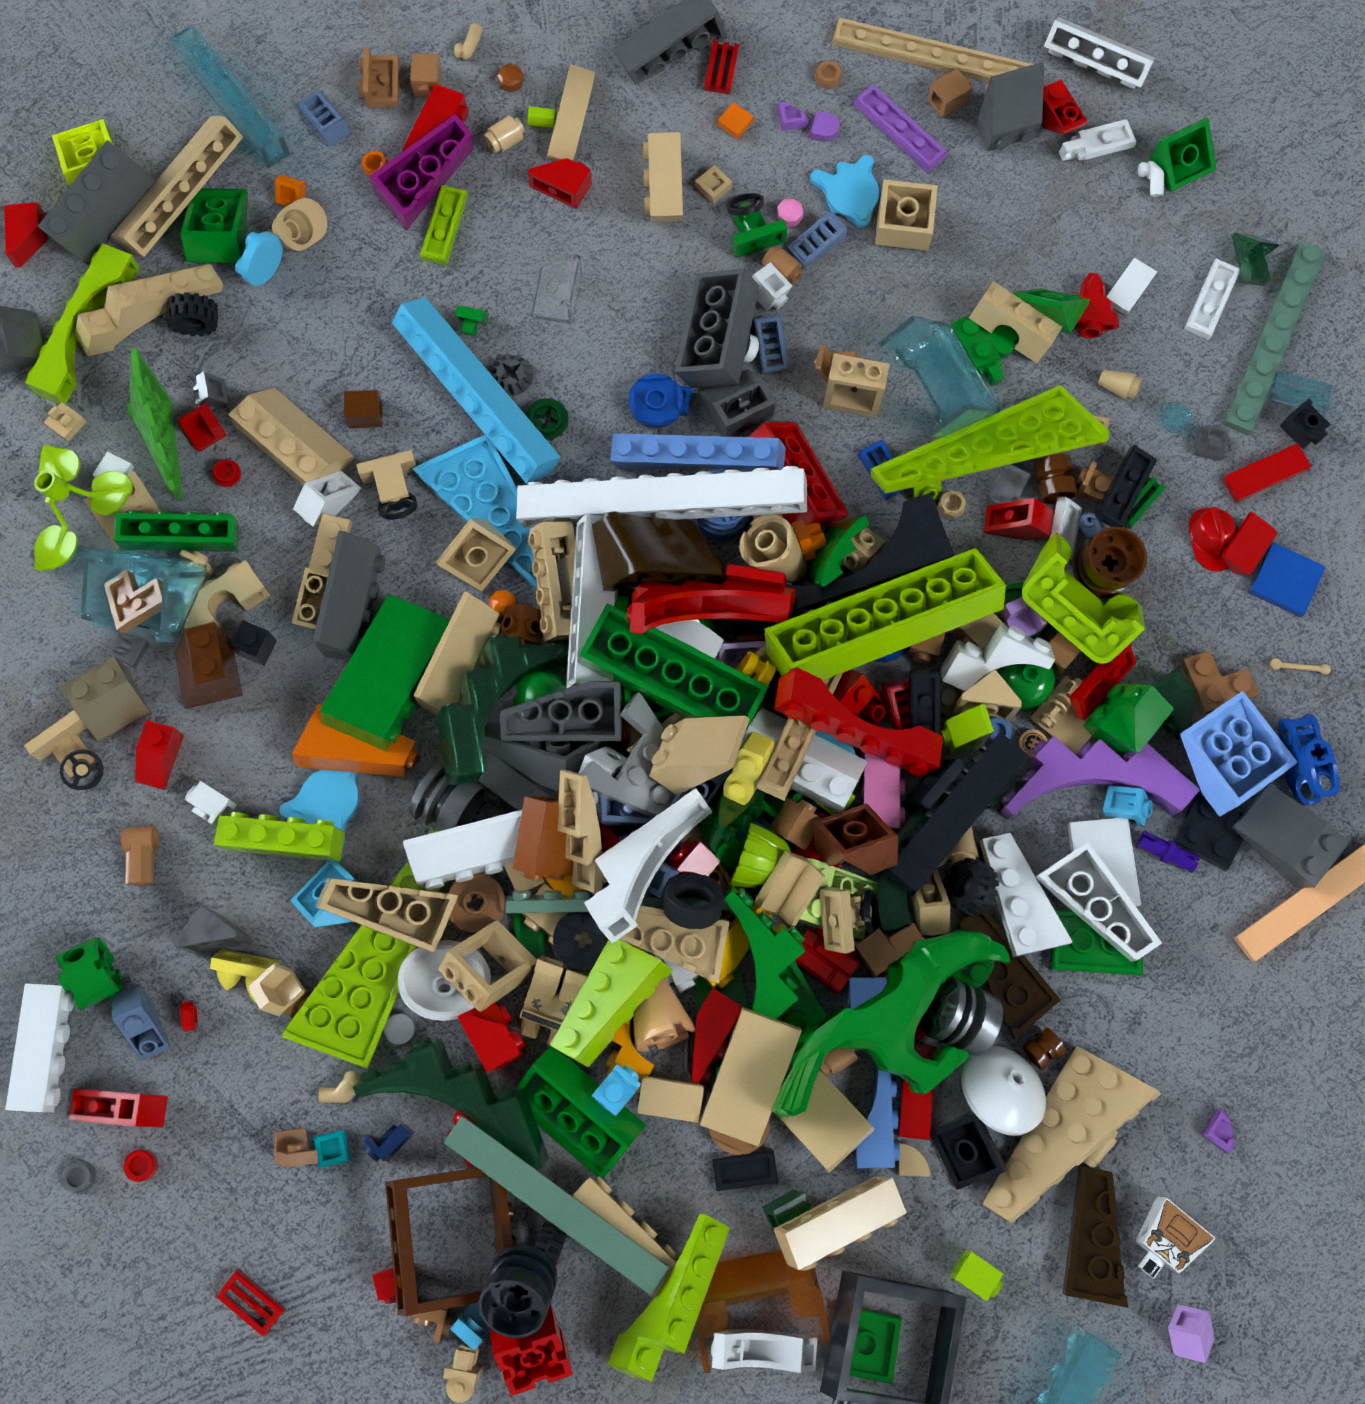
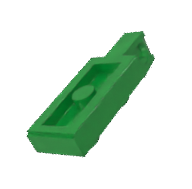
[950,314,1004,387]

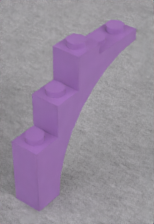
[999,736,1200,820]

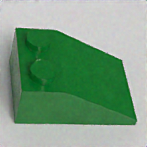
[180,188,248,264]

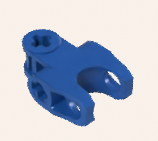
[1278,714,1340,806]

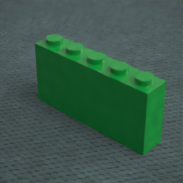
[319,594,450,751]

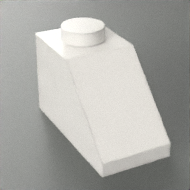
[293,471,361,527]

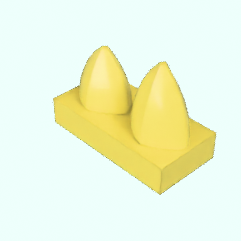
[210,948,280,1002]

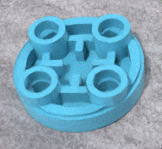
[235,231,283,286]

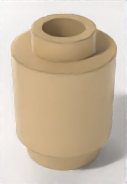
[483,115,525,154]

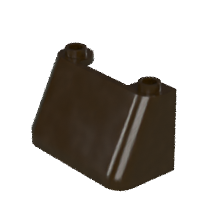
[592,511,725,592]

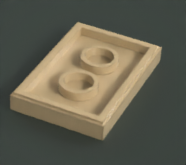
[779,1070,875,1173]

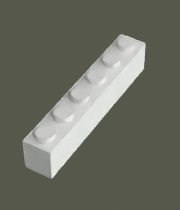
[566,514,619,689]

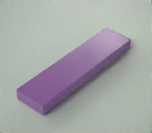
[854,84,948,173]

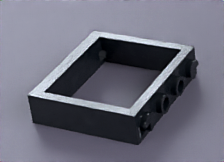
[820,1270,967,1404]

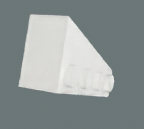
[1036,841,1162,962]

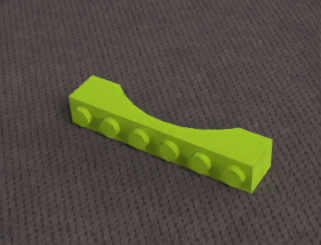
[25,243,140,405]

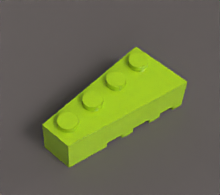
[550,939,673,1067]

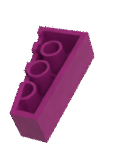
[370,114,474,230]

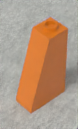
[292,704,419,777]

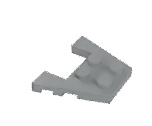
[581,692,675,818]

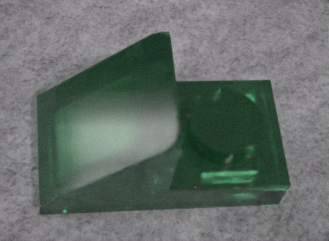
[1231,232,1280,286]

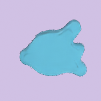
[810,155,879,228]
[279,770,360,846]

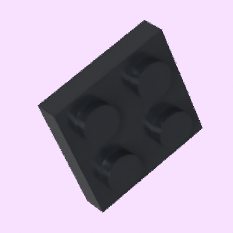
[1173,790,1244,871]

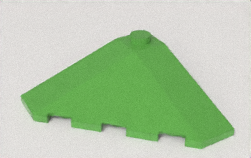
[127,348,184,501]

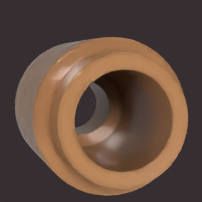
[762,246,803,285]
[821,1049,860,1077]

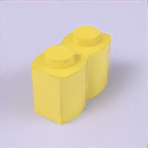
[723,731,774,805]

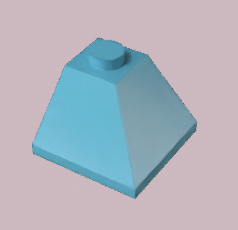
[290,861,359,927]

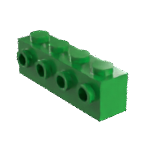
[114,511,239,552]

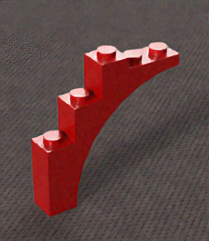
[627,579,796,634]

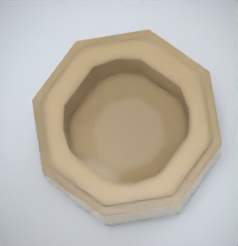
[937,490,966,520]

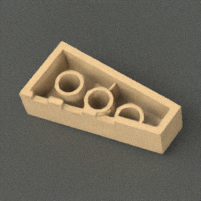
[315,878,458,953]

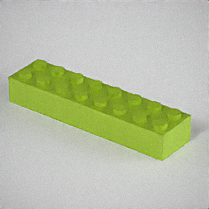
[765,548,1006,680]

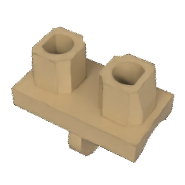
[443,1344,483,1403]

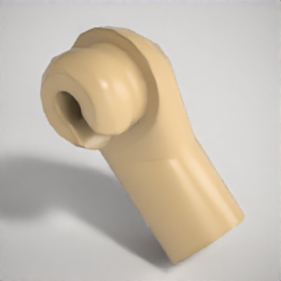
[454,23,482,60]
[319,1070,361,1103]

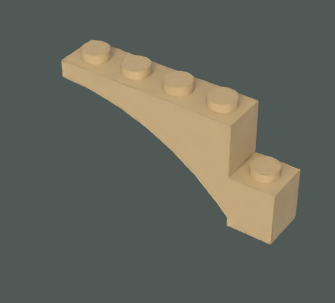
[75,264,223,357]

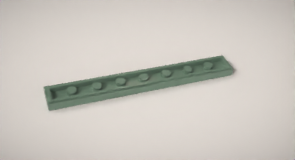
[443,1116,669,1296]

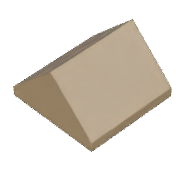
[436,518,516,592]
[952,669,1022,721]

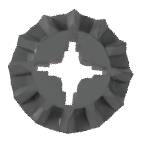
[490,353,533,396]

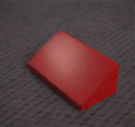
[1221,512,1277,575]

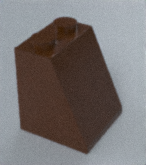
[174,622,243,709]

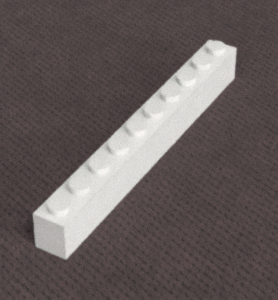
[516,466,807,528]

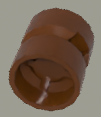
[1034,454,1078,504]

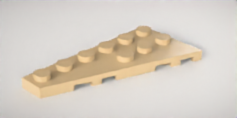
[982,1046,1161,1224]

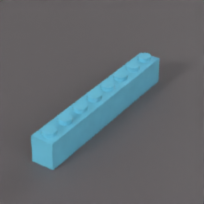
[392,297,561,484]

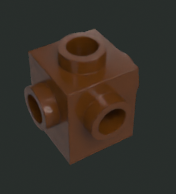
[500,603,543,650]

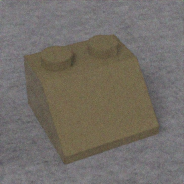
[62,657,152,743]

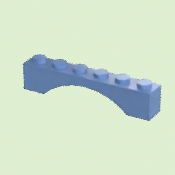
[610,433,786,472]
[847,977,900,1168]

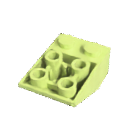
[776,858,878,940]

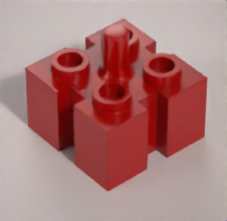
[489,1303,573,1396]

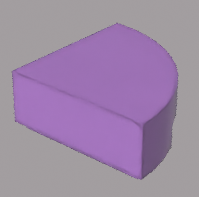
[777,102,809,131]
[1201,1109,1234,1154]

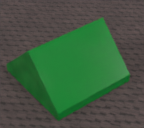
[1149,118,1217,191]
[1014,288,1090,334]

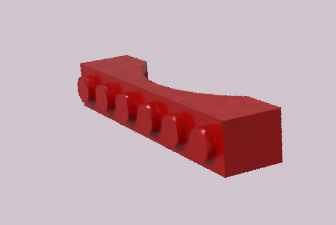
[774,667,943,777]

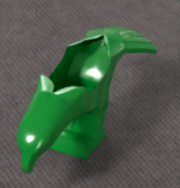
[771,930,1010,1118]

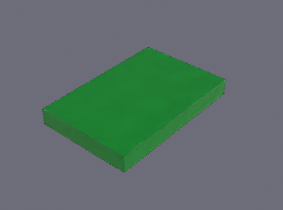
[1050,909,1143,976]

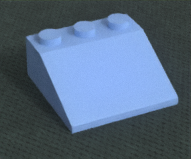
[1180,691,1298,817]

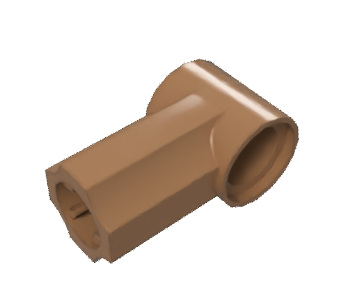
[121,826,159,886]

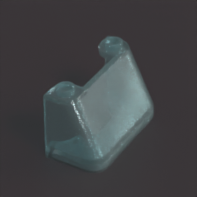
[81,549,207,642]

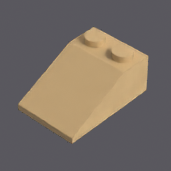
[649,716,750,795]

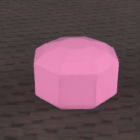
[777,198,803,227]

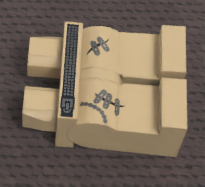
[520,955,590,1045]

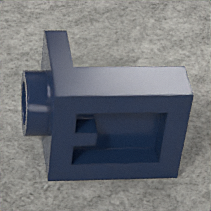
[362,1124,415,1162]

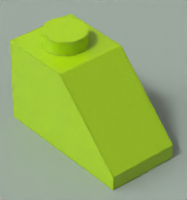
[940,704,994,754]

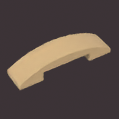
[546,64,595,161]

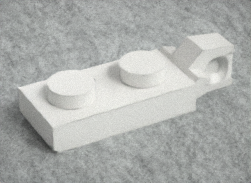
[1059,119,1137,161]

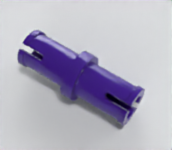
[1136,830,1200,873]

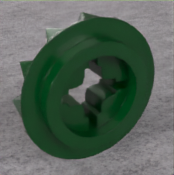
[525,398,569,442]

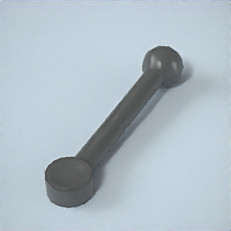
[680,1031,692,1083]

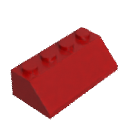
[748,422,850,530]

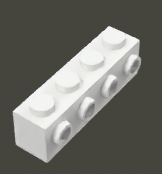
[1044,17,1155,89]
[5,983,74,1113]

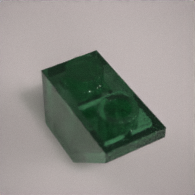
[1153,668,1195,740]

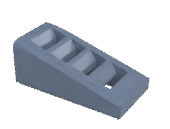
[297,90,350,146]
[787,211,847,269]
[752,315,790,374]

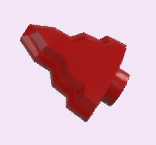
[1073,272,1119,338]

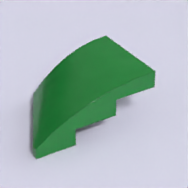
[806,515,870,587]

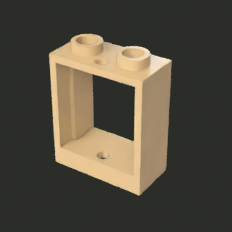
[823,353,890,418]
[438,920,537,1012]

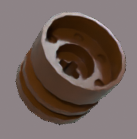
[1073,527,1147,598]

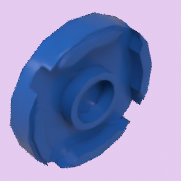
[628,373,684,429]

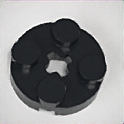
[553,912,608,971]

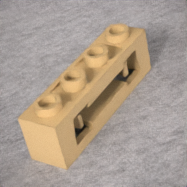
[528,522,576,642]

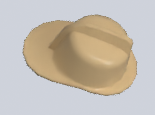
[272,198,328,251]

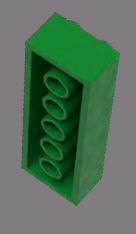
[578,603,769,735]

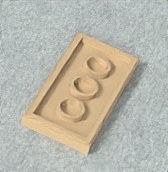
[700,1007,802,1146]

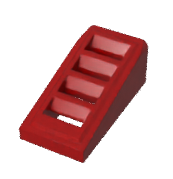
[881,676,909,730]

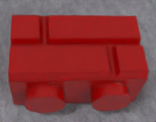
[795,927,860,994]

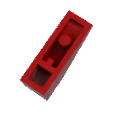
[402,84,469,151]
[69,1089,168,1128]

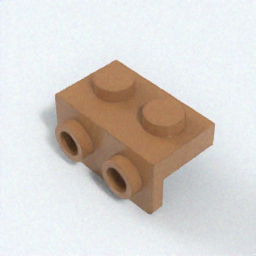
[359,47,400,108]

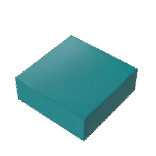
[313,1130,351,1168]

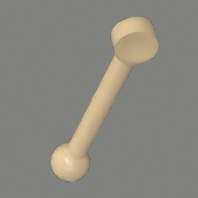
[1269,658,1331,675]

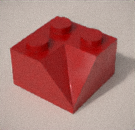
[458,1002,527,1074]

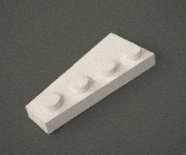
[979,833,1073,957]

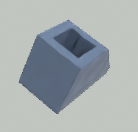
[111,983,170,1061]

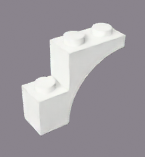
[940,624,1055,691]

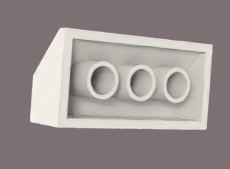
[739,707,868,813]
[403,809,523,890]

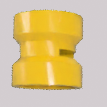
[737,651,776,686]

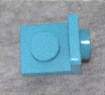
[1103,785,1152,827]
[591,1064,641,1117]
[450,1303,490,1351]

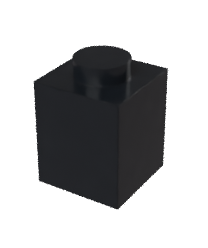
[230,620,277,666]

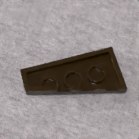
[958,911,1061,1039]

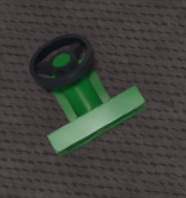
[726,193,788,258]

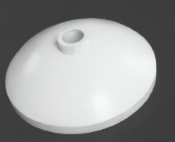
[398,940,491,1021]
[961,1046,1046,1136]

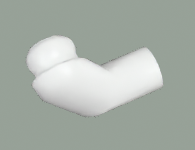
[1138,161,1164,197]

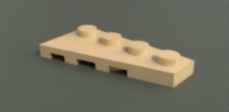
[620,906,729,984]

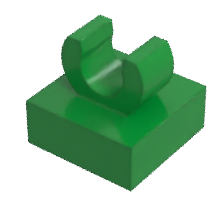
[455,305,489,336]

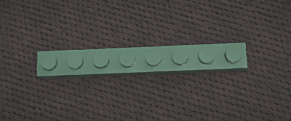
[1223,240,1327,436]
[506,887,752,913]

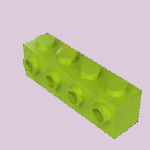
[214,812,345,862]

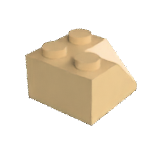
[875,179,938,251]

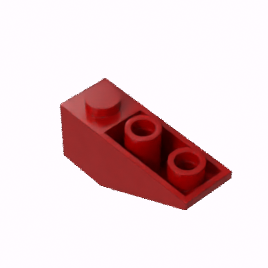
[692,988,742,1086]

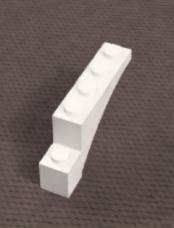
[584,788,712,943]

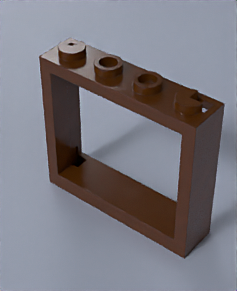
[385,1168,517,1316]

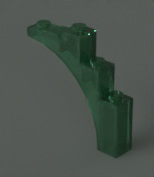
[436,634,569,785]
[353,1037,549,1169]

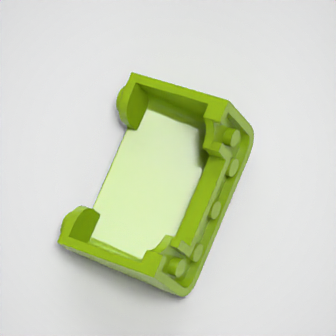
[1022,532,1145,664]

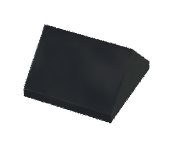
[930,1111,1007,1190]

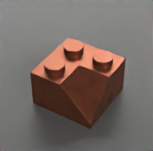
[814,803,898,874]

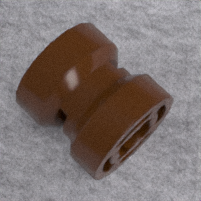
[1022,1027,1066,1071]

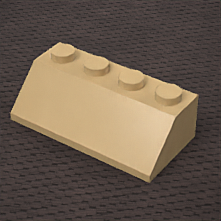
[228,388,355,486]
[413,591,502,723]

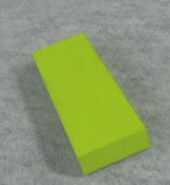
[420,185,468,265]

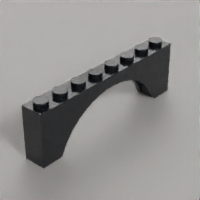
[718,492,954,635]

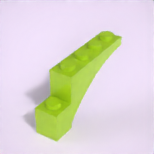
[607,1214,730,1382]

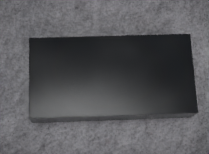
[712,1151,778,1191]

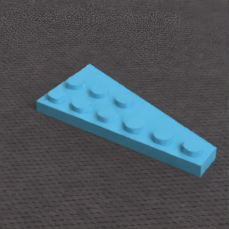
[412,435,537,590]

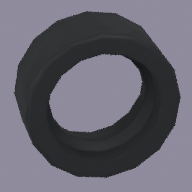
[663,873,724,929]

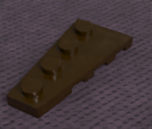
[1062,1166,1128,1308]

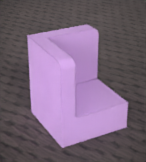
[1000,597,1047,637]
[1168,1304,1214,1363]

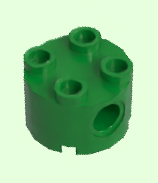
[56,937,124,1010]

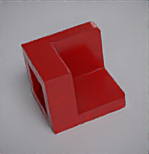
[177,403,227,452]

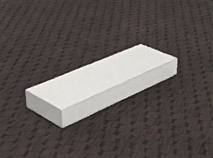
[1184,259,1241,340]

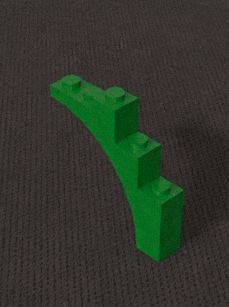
[716,885,806,1074]

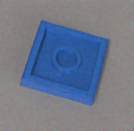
[1249,542,1326,617]

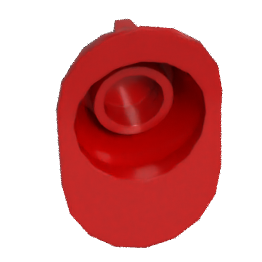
[1188,507,1235,572]

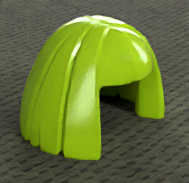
[730,823,791,888]

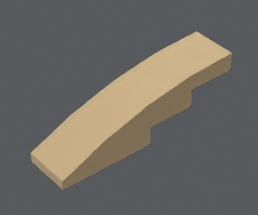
[557,769,603,893]

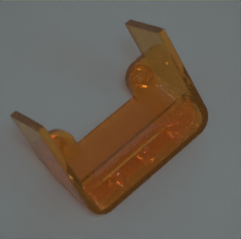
[696,1249,830,1373]

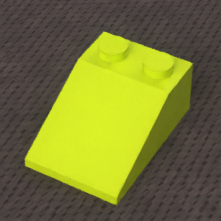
[52,119,114,187]

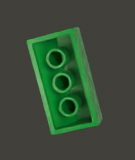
[508,1046,646,1179]

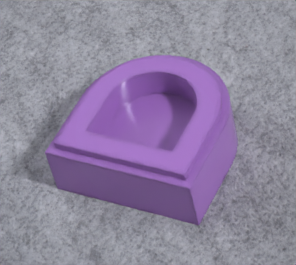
[810,110,840,141]

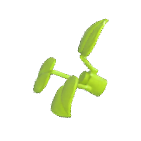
[34,445,133,571]

